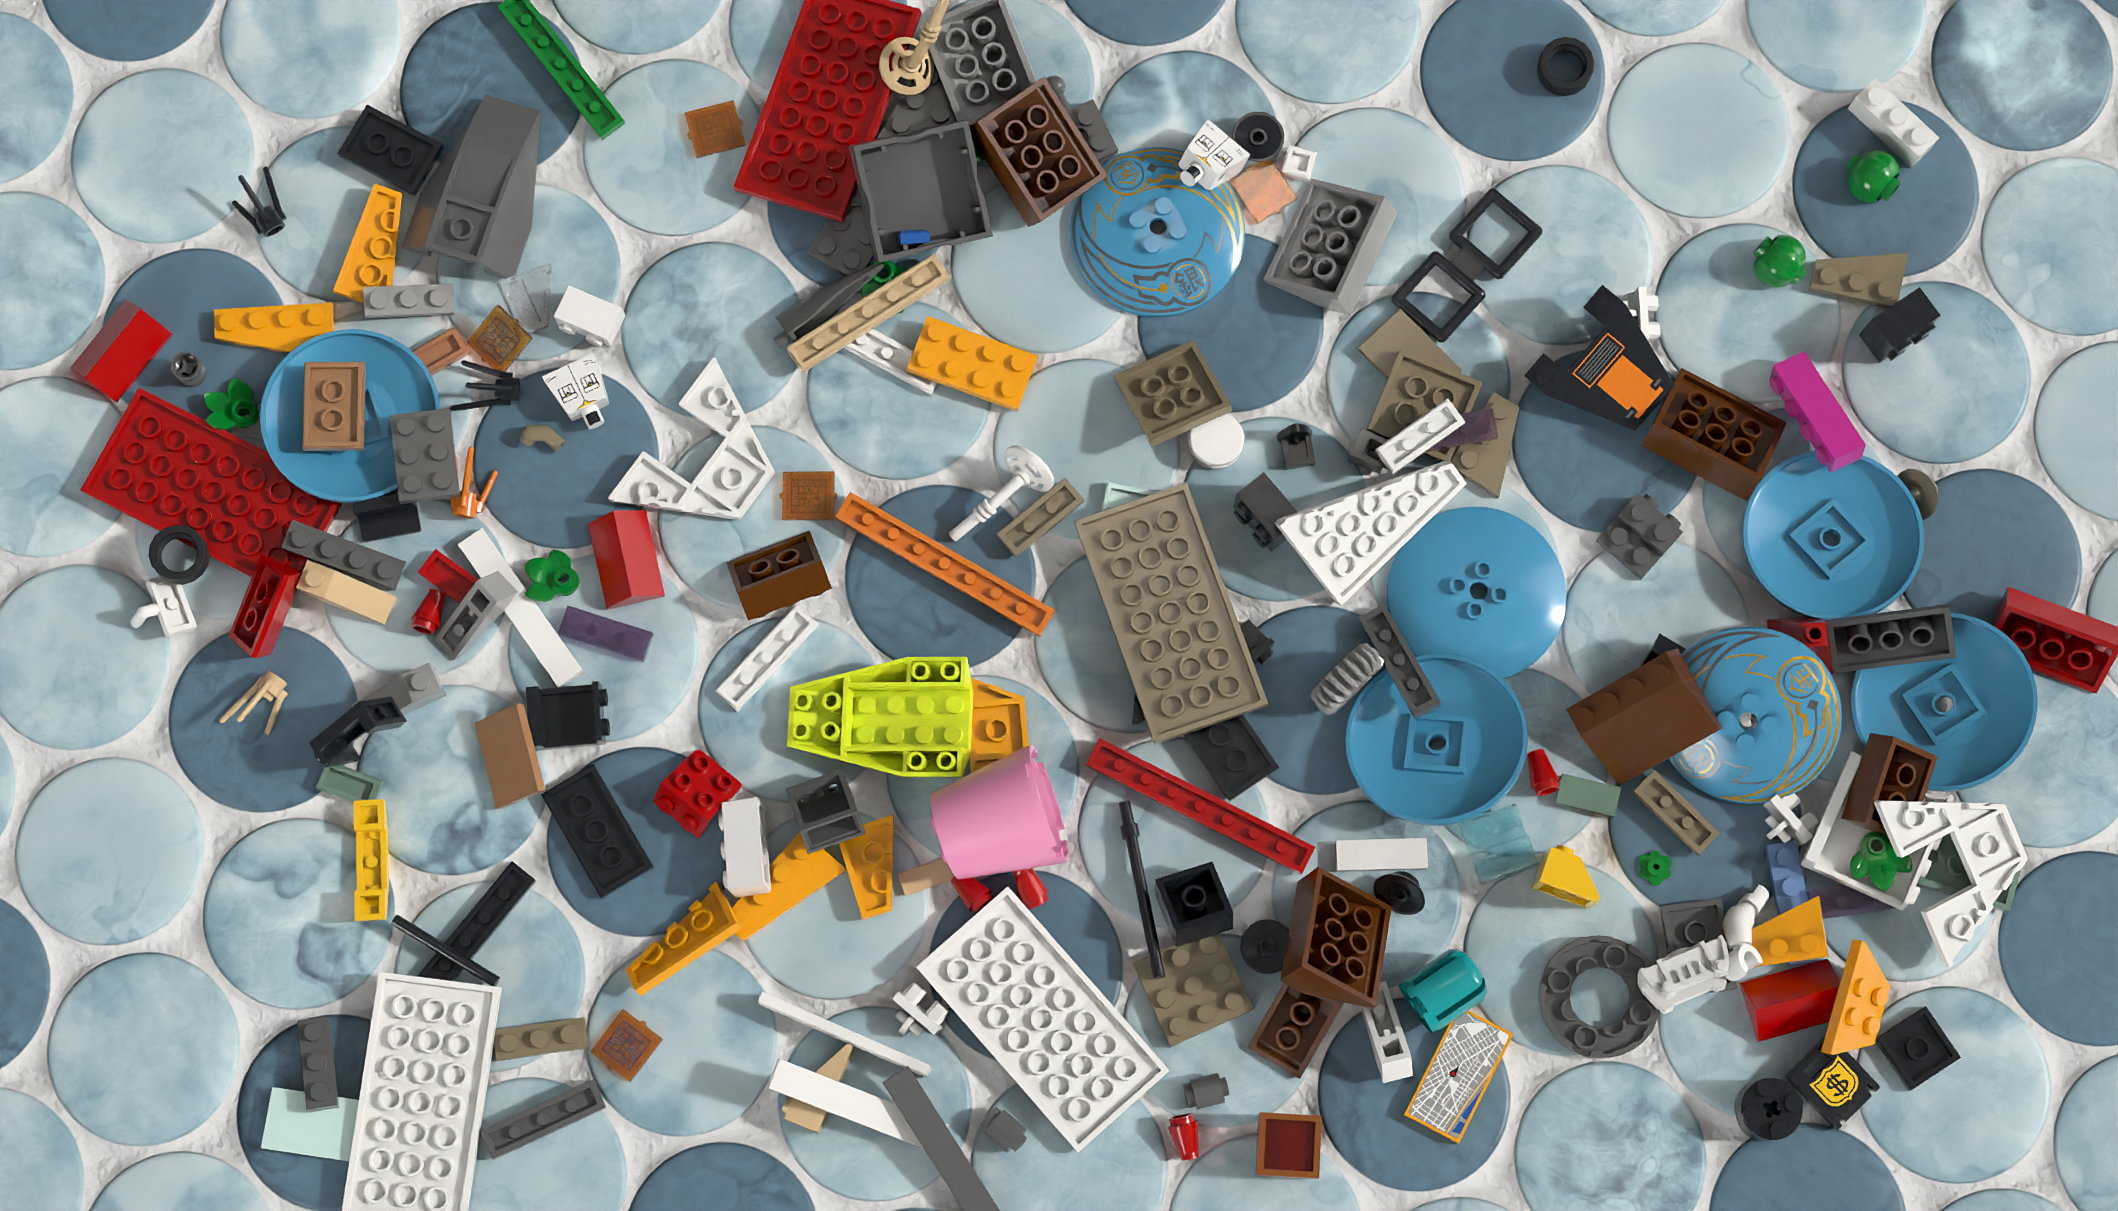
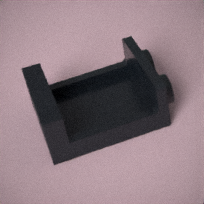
[526,681,610,751]
[309,697,407,768]

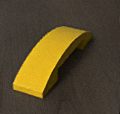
[353,799,389,922]

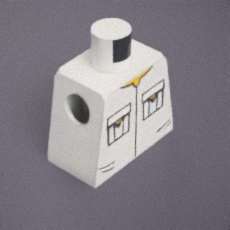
[1179,120,1250,190]
[542,353,609,429]

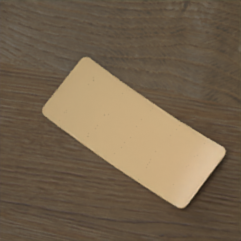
[898,858,954,896]

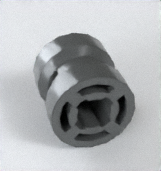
[171,351,207,387]

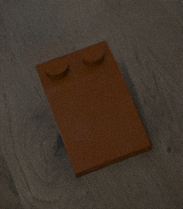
[1247,983,1344,1079]

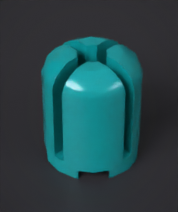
[1398,948,1487,1034]

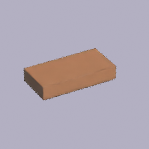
[412,326,471,376]

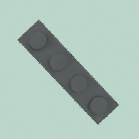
[281,520,406,591]
[1358,604,1441,719]
[480,1079,607,1160]

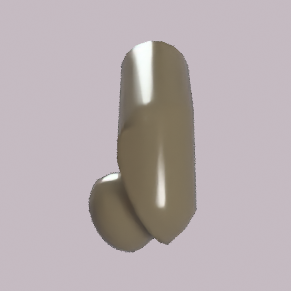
[520,425,566,452]

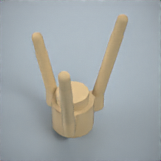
[219,670,288,735]

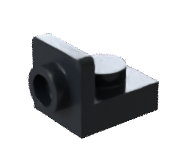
[1240,619,1275,665]

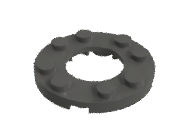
[1538,935,1660,1059]

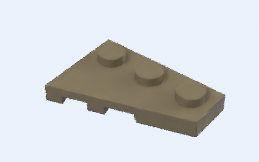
[1808,253,1909,309]
[1451,392,1519,498]

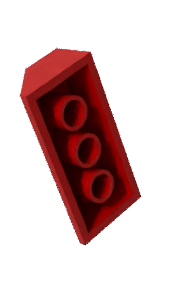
[1991,587,2118,694]

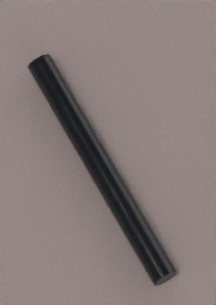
[391,914,500,987]

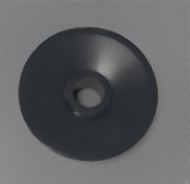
[1232,112,1285,162]
[1373,871,1425,915]
[1240,919,1289,974]

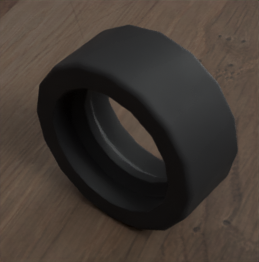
[1537,37,1595,96]
[148,525,210,585]

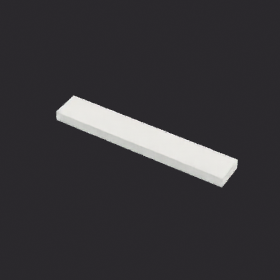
[458,528,584,687]
[758,992,931,1078]
[767,1059,949,1149]

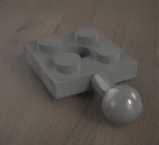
[1046,75,1118,162]

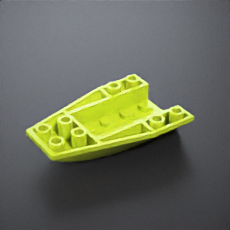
[787,657,973,778]

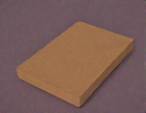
[302,362,366,451]
[475,704,545,809]

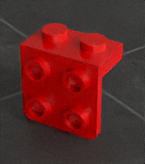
[653,750,742,839]

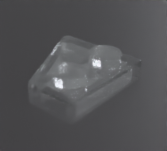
[497,263,552,337]

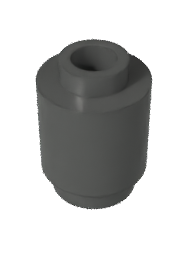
[1183,1073,1230,1109]
[981,1107,1027,1153]

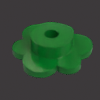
[1638,850,1672,886]

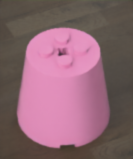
[930,745,1069,879]

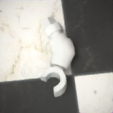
[1722,885,1770,981]

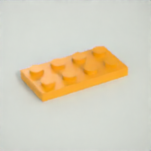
[907,316,1038,412]

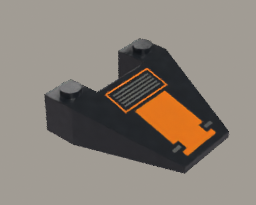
[1524,285,1675,431]

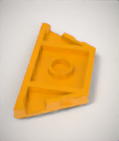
[969,676,1029,773]
[1821,939,1890,1055]

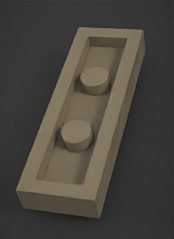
[997,478,1084,558]
[1632,770,1720,856]
[494,1017,589,1061]

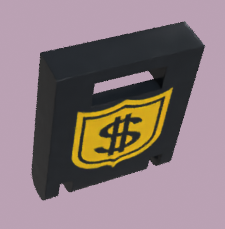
[1784,1036,1880,1131]

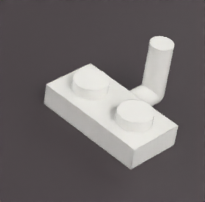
[130,577,197,638]

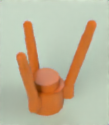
[450,446,498,519]

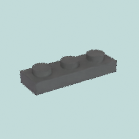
[297,1016,339,1113]

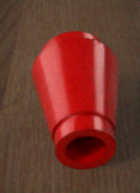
[411,589,446,635]
[1527,749,1560,796]
[1013,868,1048,909]
[951,876,994,914]
[1168,1113,1199,1161]

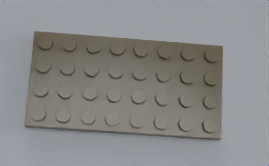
[1074,483,1268,745]

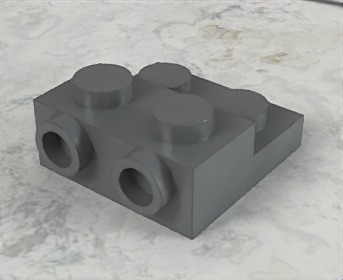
[1596,493,1683,580]

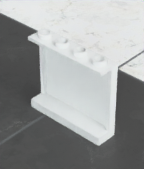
[1800,751,1954,910]

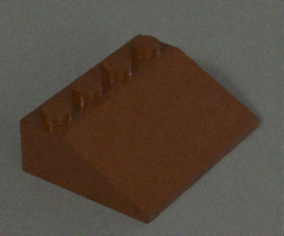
[969,76,1107,227]
[1641,368,1787,501]
[1566,649,1722,785]
[1280,866,1392,1009]

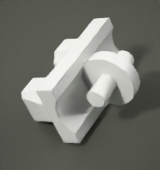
[1623,287,1661,341]
[1763,793,1820,847]
[892,982,949,1036]

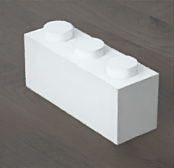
[1848,78,1939,168]
[718,797,771,898]

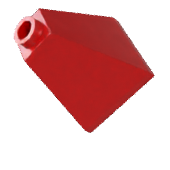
[1766,617,1833,675]

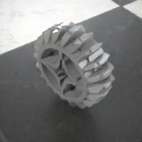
[1311,643,1384,715]

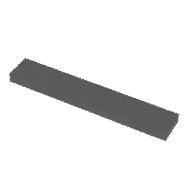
[882,1066,1000,1211]

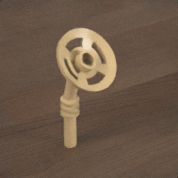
[879,0,951,96]

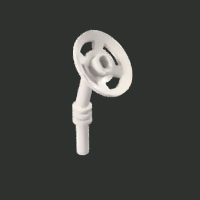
[949,445,1054,541]

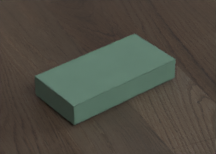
[315,765,384,802]
[1554,773,1621,818]

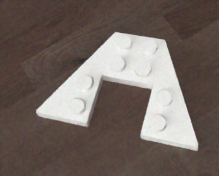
[608,357,775,520]
[1874,800,2028,967]

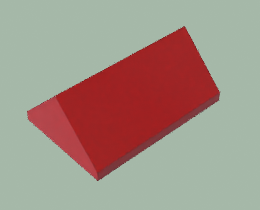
[70,299,173,403]
[588,510,665,610]
[228,554,302,658]
[1739,959,1841,1042]

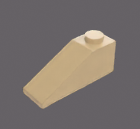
[296,560,397,625]
[782,1044,855,1134]

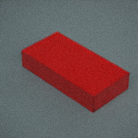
[418,549,478,604]

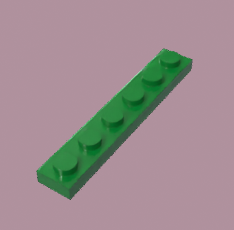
[497,0,625,140]

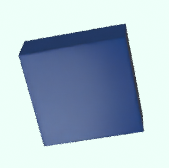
[896,229,930,244]

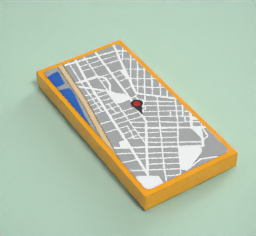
[1403,1010,1513,1144]

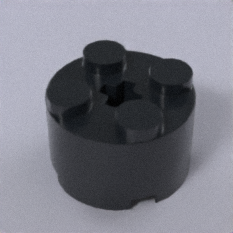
[1734,1078,1803,1141]

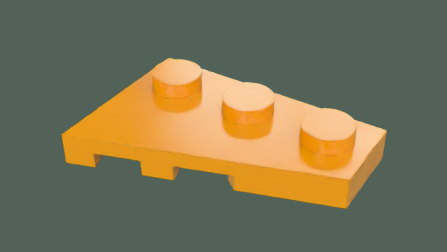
[839,815,894,920]
[1751,896,1829,968]

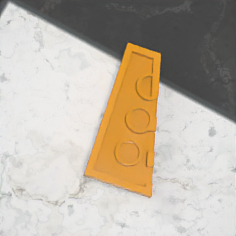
[333,183,402,304]
[214,302,335,353]
[732,832,847,941]
[625,882,742,996]

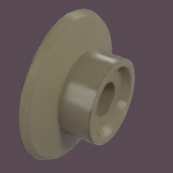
[1897,469,1938,520]

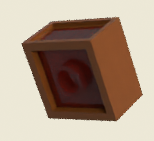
[1255,1112,1322,1180]

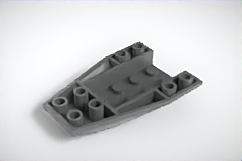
[402,95,541,281]

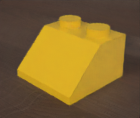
[1532,845,1600,909]

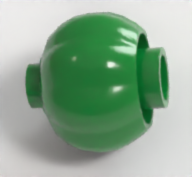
[1846,150,1901,203]
[1753,234,1807,288]

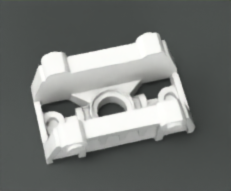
[1638,935,1730,1014]

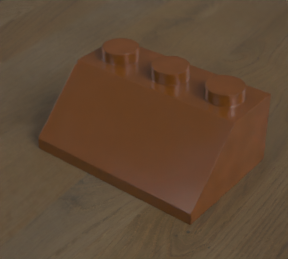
[726,531,832,621]
[1841,733,1938,836]

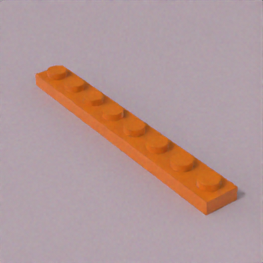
[835,492,1055,637]

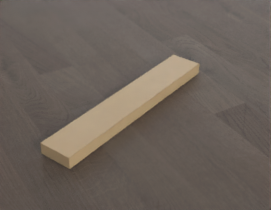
[786,253,950,374]

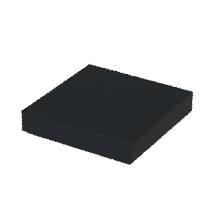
[1875,1006,1961,1091]

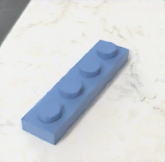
[1764,841,1820,966]

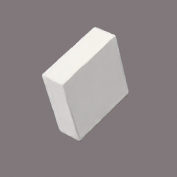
[1281,145,1317,182]

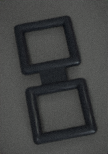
[1391,188,1543,343]

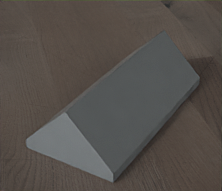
[1826,604,1956,673]

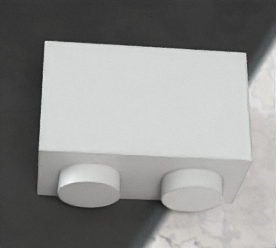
[554,285,626,347]

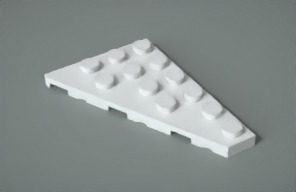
[1275,460,1467,606]

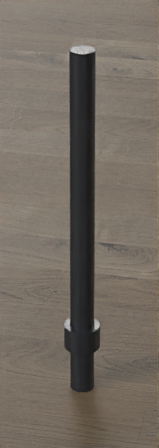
[1118,801,1165,979]

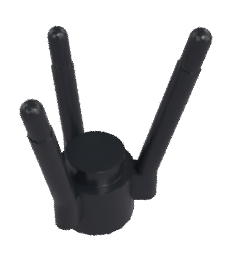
[232,166,287,237]
[451,360,520,411]

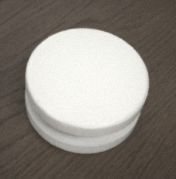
[1189,414,1244,470]

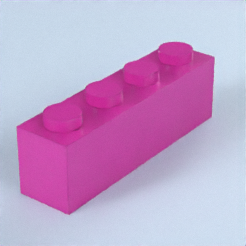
[1769,351,1866,473]

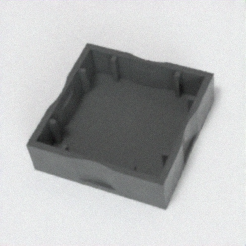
[849,120,993,263]

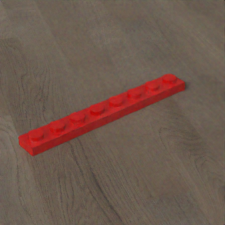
[1086,738,1315,875]

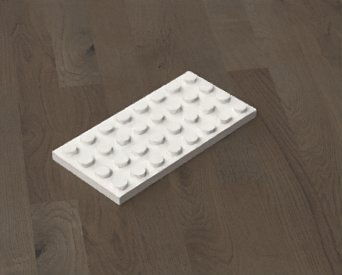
[916,887,1170,1153]
[342,972,502,1211]

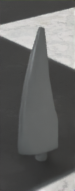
[773,263,884,348]

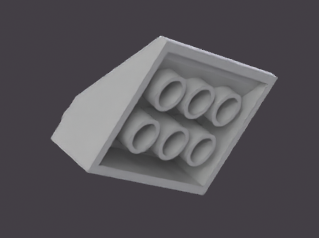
[920,0,1037,125]
[1263,178,1397,315]

